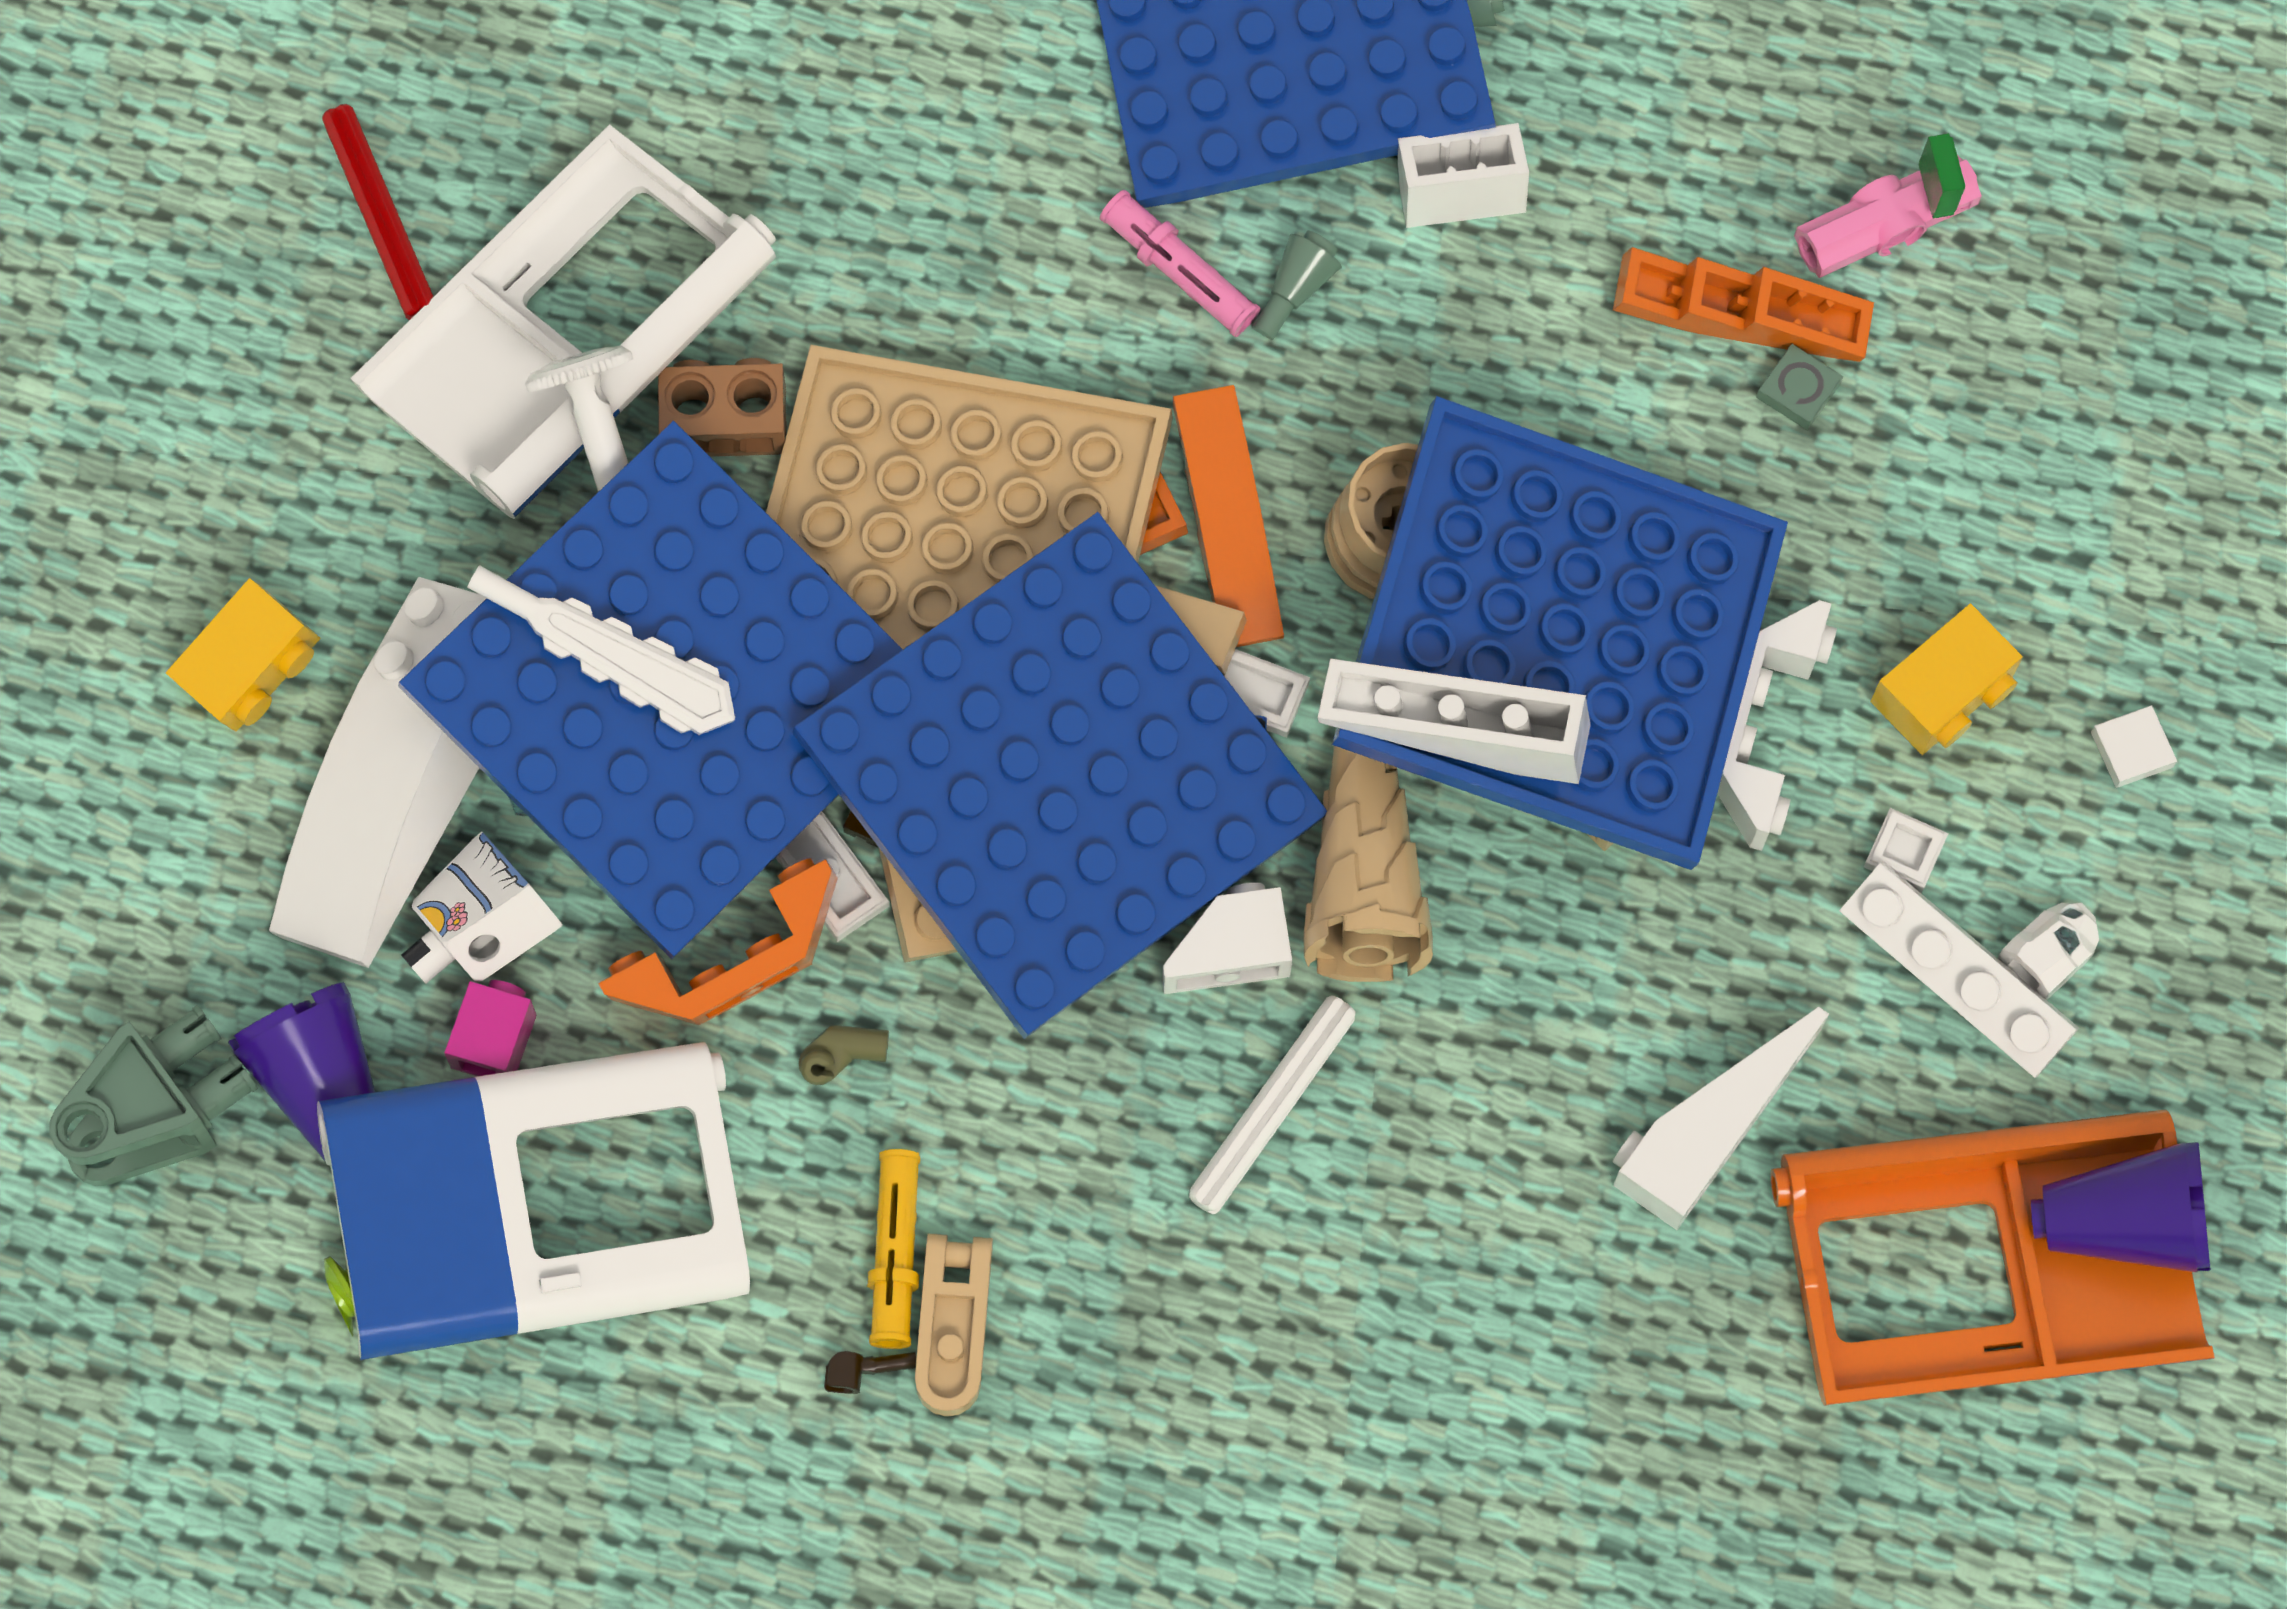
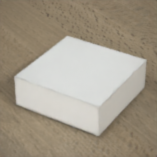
[2091,705,2177,788]
[1864,808,1949,893]

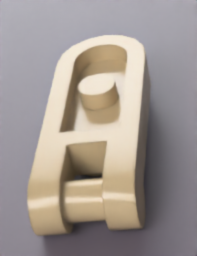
[915,1234,993,1416]

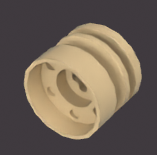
[1324,443,1418,599]

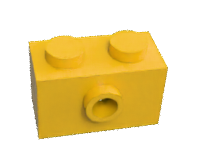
[166,578,321,732]
[1870,603,2023,755]

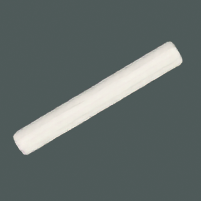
[1189,995,1356,1215]

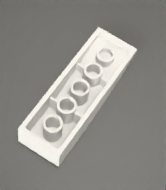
[269,577,486,968]

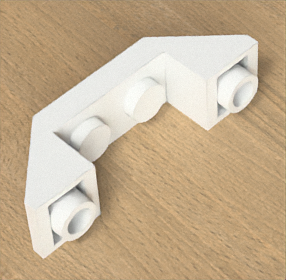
[1717,600,1837,851]

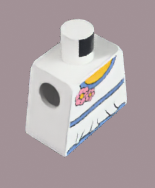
[401,831,563,984]

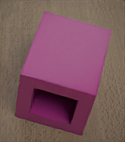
[444,980,537,1076]

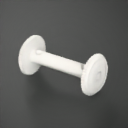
[525,346,634,492]

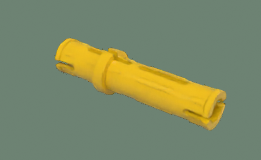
[867,1149,920,1349]

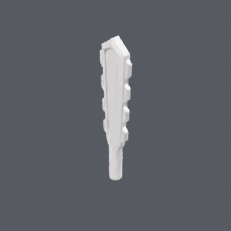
[467,565,735,735]

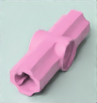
[1794,155,1982,278]

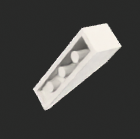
[1318,659,1590,784]
[1613,1007,1829,1230]

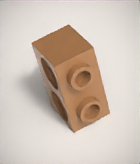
[658,358,787,457]

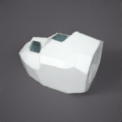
[1998,903,2099,1000]

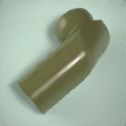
[799,1025,889,1085]

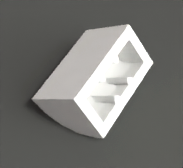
[1398,123,1529,228]

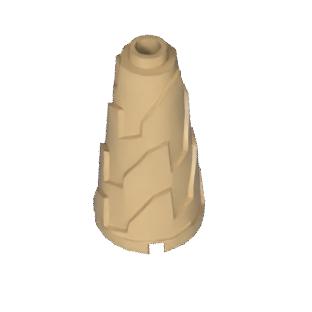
[1303,746,1433,982]

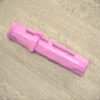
[1099,190,1261,337]

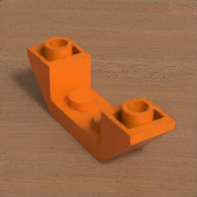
[598,858,838,1026]

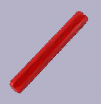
[322,104,433,320]

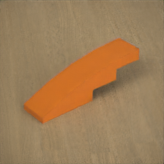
[1613,247,1874,362]
[1173,385,1284,647]

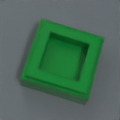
[1918,133,1966,218]

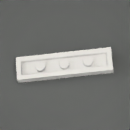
[1839,862,2079,1078]

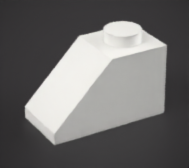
[1162,883,1292,994]

